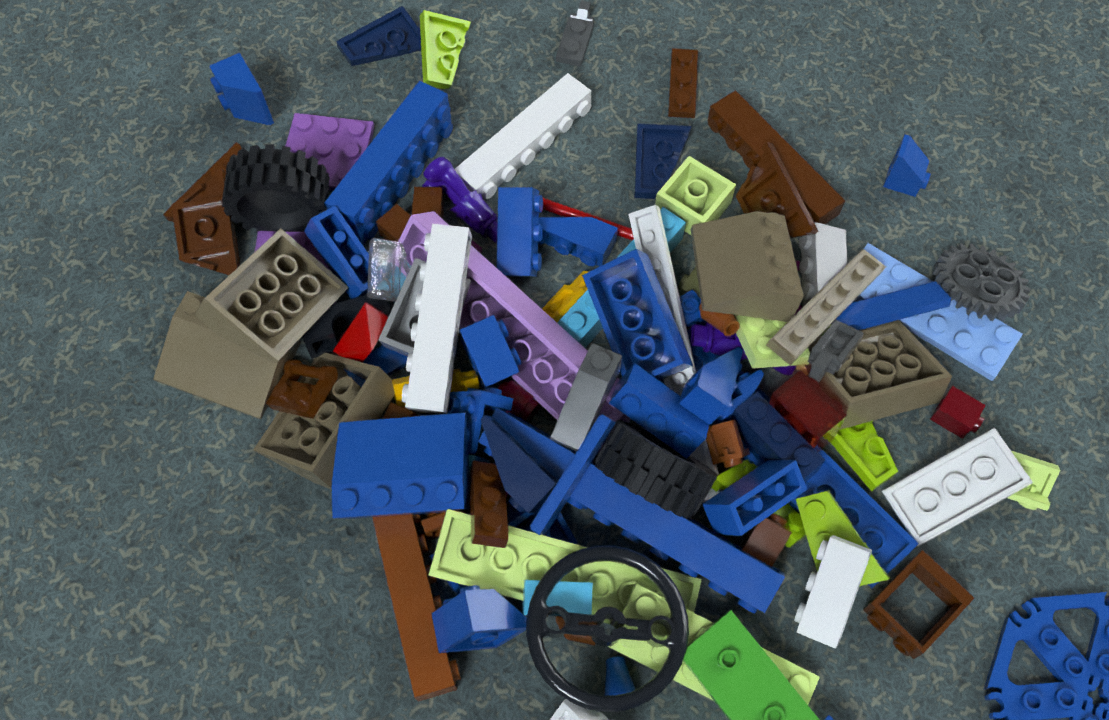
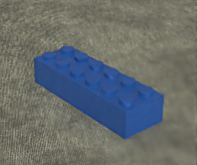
[324,80,453,245]

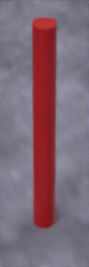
[543,198,634,241]

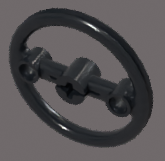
[526,546,689,712]

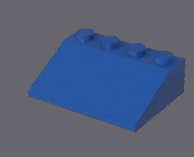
[332,413,471,519]

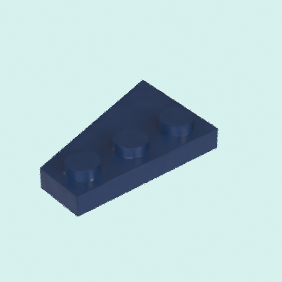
[336,6,421,66]
[634,124,692,199]

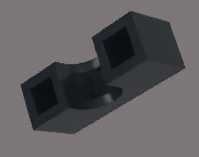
[303,289,391,359]

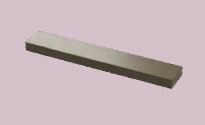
[766,249,886,366]

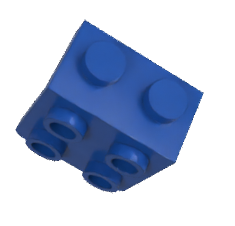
[447,387,513,455]

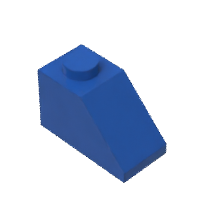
[883,134,931,197]

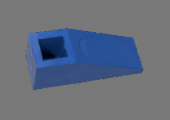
[538,217,618,267]
[679,347,743,425]

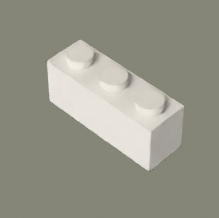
[794,535,872,649]

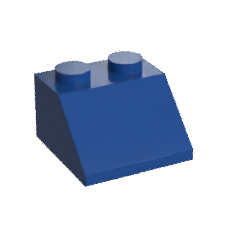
[210,53,274,125]
[458,315,522,389]
[431,585,527,653]

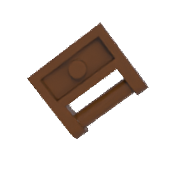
[266,359,338,419]

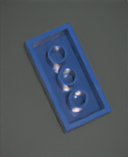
[582,249,693,381]

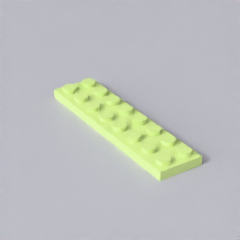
[428,509,702,624]

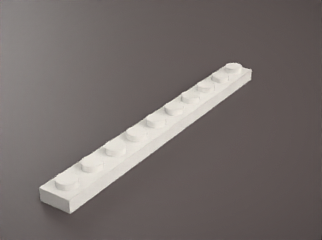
[629,204,722,502]

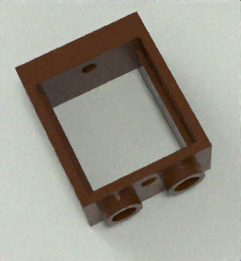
[863,550,974,659]

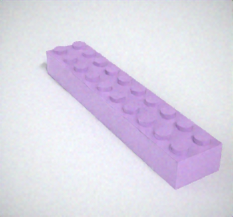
[389,211,631,453]

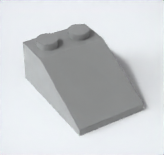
[378,258,471,356]

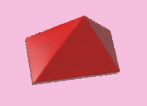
[333,302,389,362]

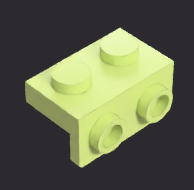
[1008,451,1060,511]

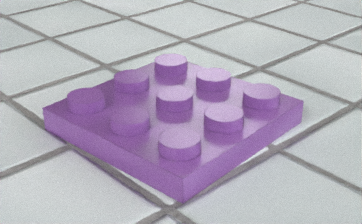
[285,113,375,191]

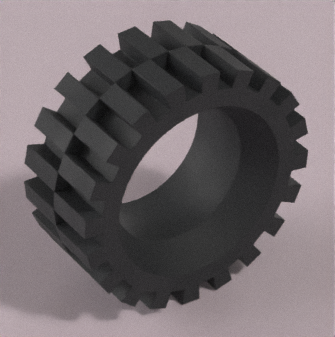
[222,144,330,233]
[593,420,718,519]

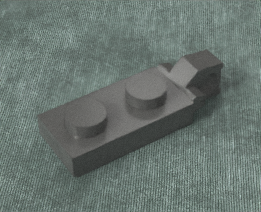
[556,1,594,67]
[807,320,864,384]

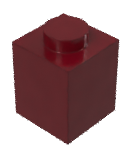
[930,386,986,439]

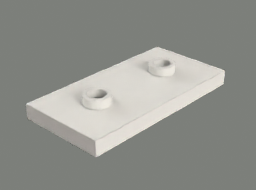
[882,428,1033,547]

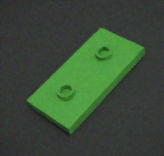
[683,610,819,720]

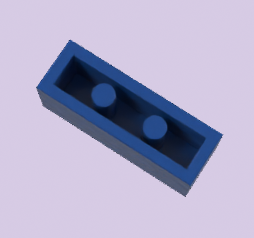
[497,187,543,277]
[304,206,385,299]
[609,363,709,459]
[703,460,807,536]

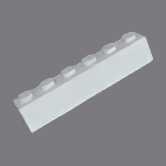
[455,73,591,199]
[402,223,472,415]

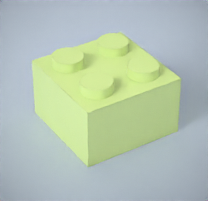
[655,156,736,235]

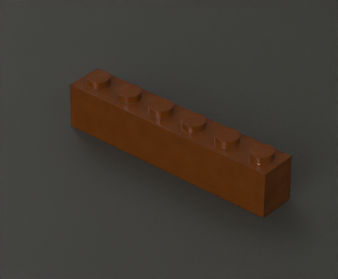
[707,90,845,224]

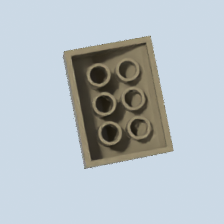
[690,211,804,322]
[195,228,349,363]
[153,291,301,419]
[805,320,952,430]
[253,353,394,489]

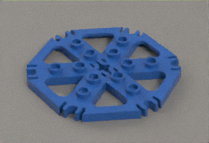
[984,592,1109,720]

